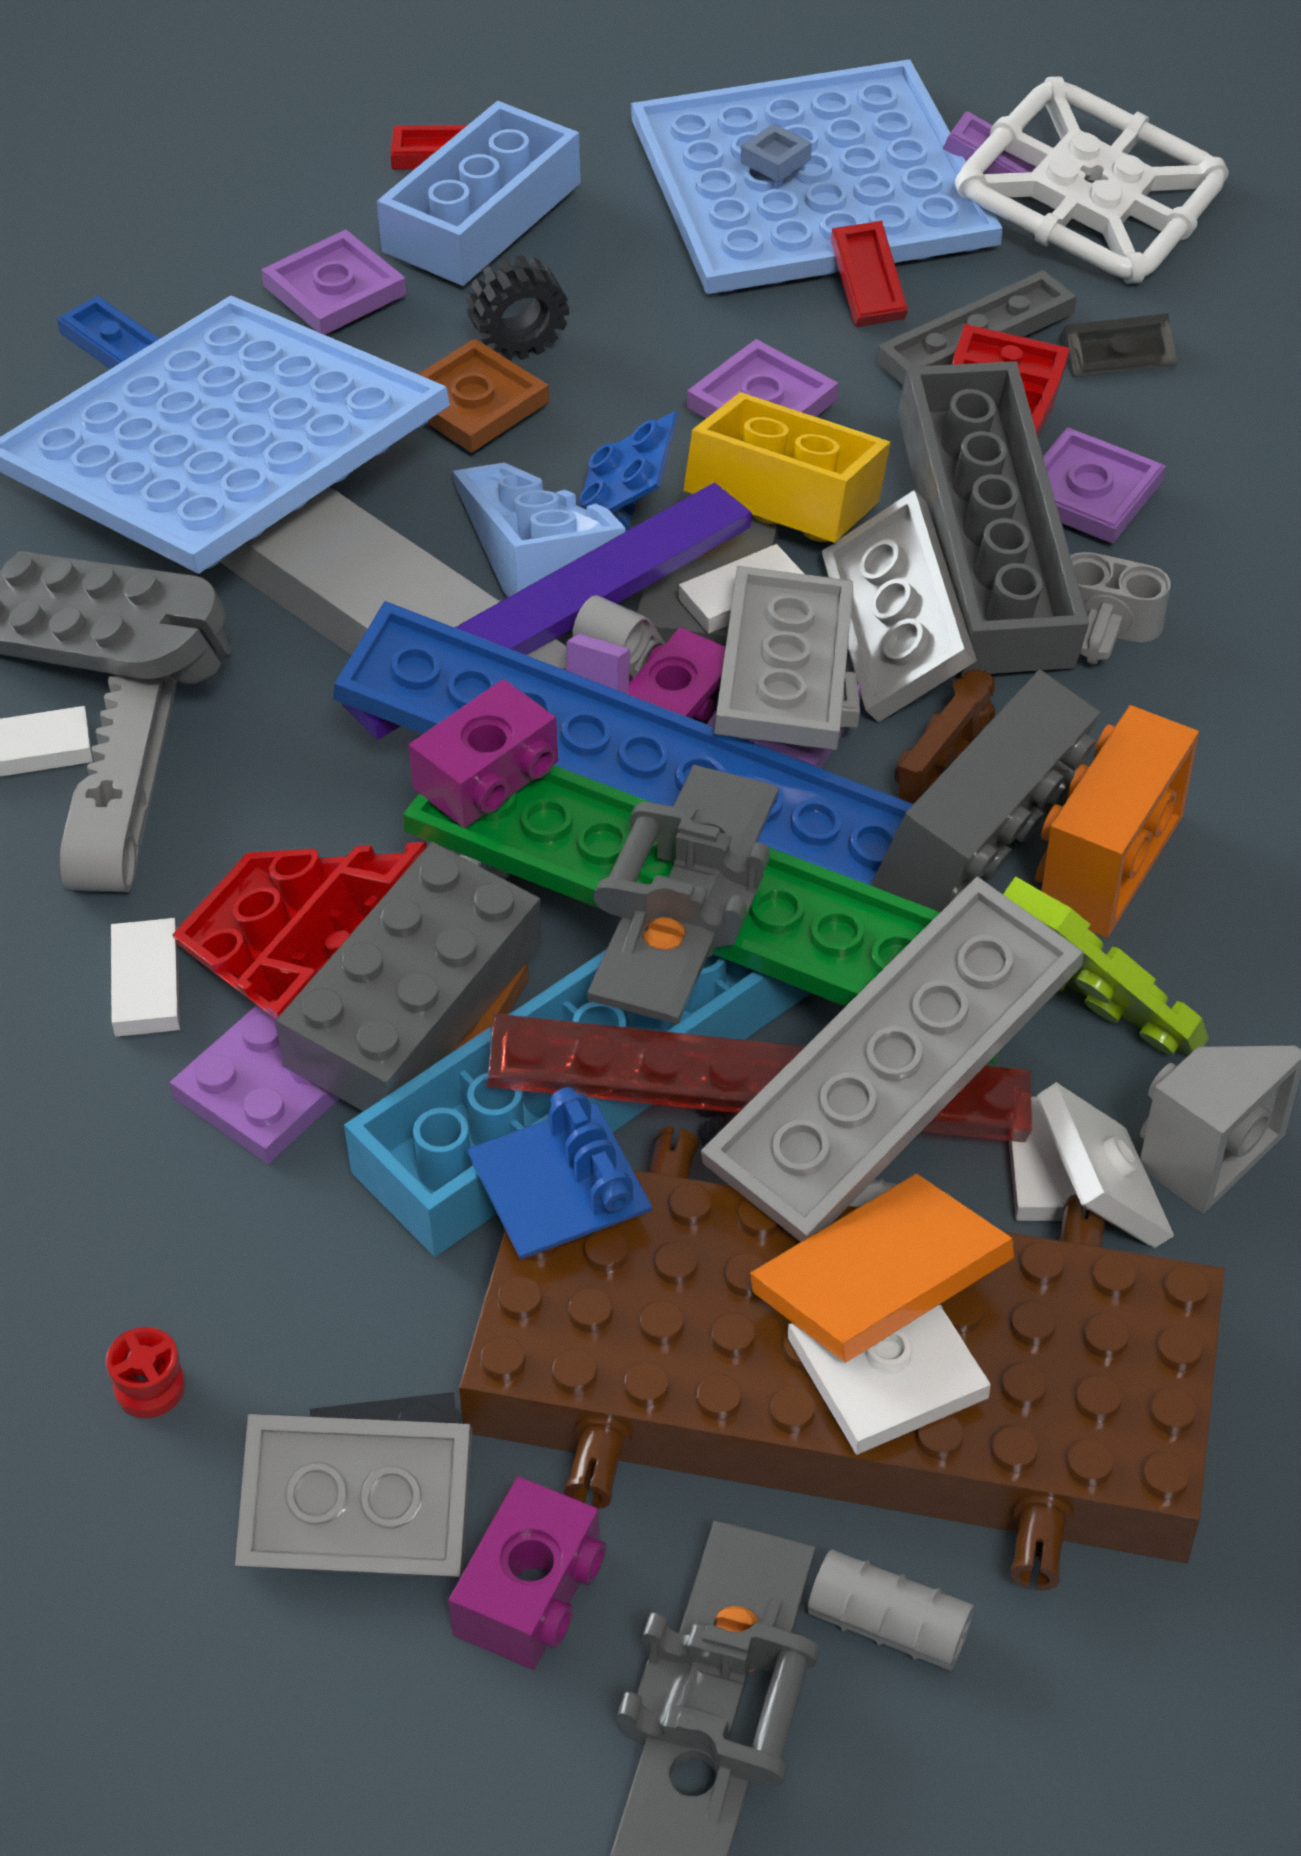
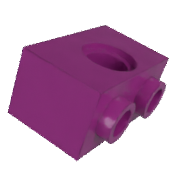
[629,627,726,724]
[408,679,558,828]
[448,1476,606,1670]

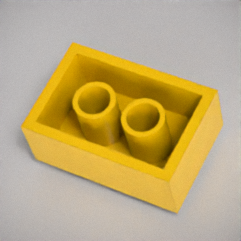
[683,392,891,543]

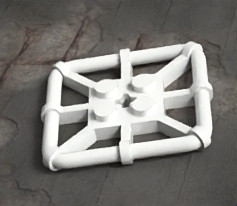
[954,76,1229,284]

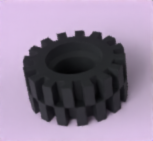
[466,255,569,360]

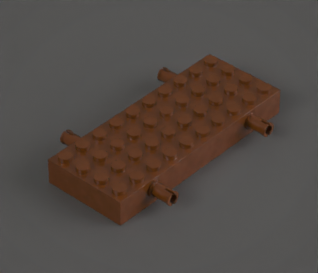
[459,1126,1225,1591]

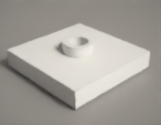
[1037,1082,1174,1248]
[788,1304,991,1455]

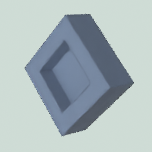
[741,124,812,182]

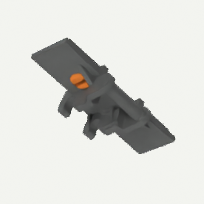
[587,765,779,1024]
[610,1521,820,1856]

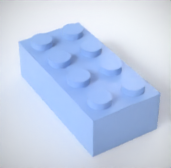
[377,101,581,286]

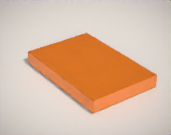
[750,1173,1014,1363]

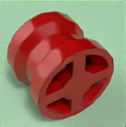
[105,1327,186,1418]

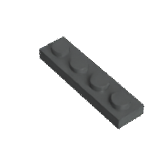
[877,270,1077,385]

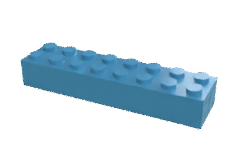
[344,949,811,1258]

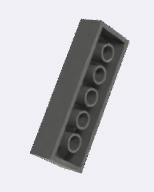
[898,361,1089,675]

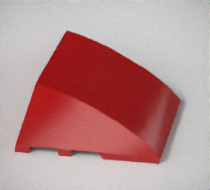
[172,842,427,1020]

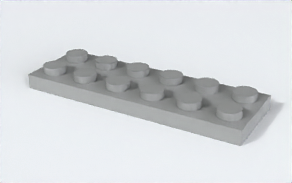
[701,877,1083,1242]

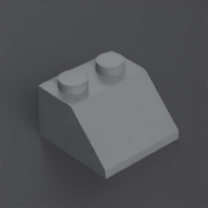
[1140,1045,1301,1214]

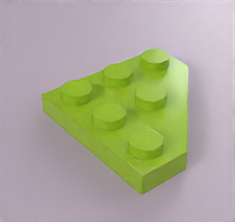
[1003,876,1209,1056]

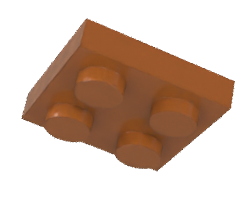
[418,338,549,453]

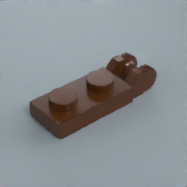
[894,669,995,804]

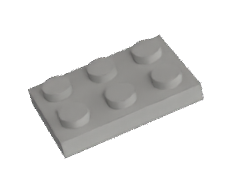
[235,1414,473,1578]

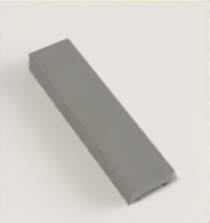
[220,487,567,670]

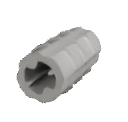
[808,1549,975,1671]

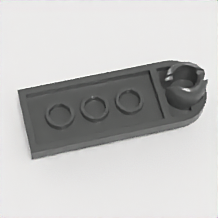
[0,551,231,684]

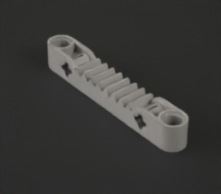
[60,574,187,893]

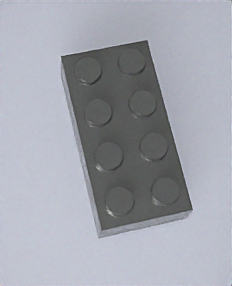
[871,669,1101,912]
[276,842,541,1111]

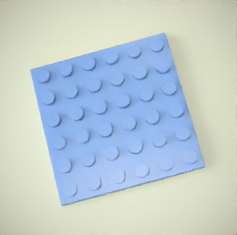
[631,59,1003,294]
[0,296,450,574]

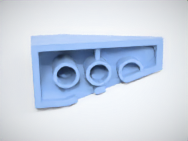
[452,462,626,597]

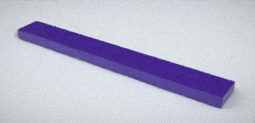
[342,482,751,740]

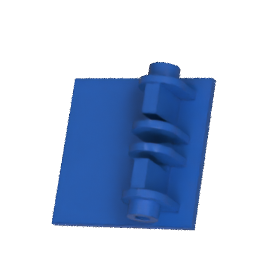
[578,410,679,531]
[467,1087,652,1260]

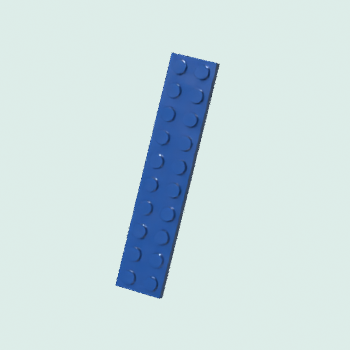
[333,601,913,886]

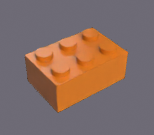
[1035,705,1200,938]

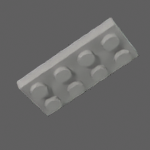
[822,490,977,722]
[714,566,854,750]

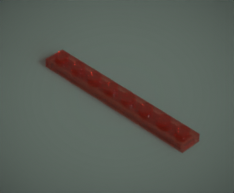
[486,1014,1032,1142]

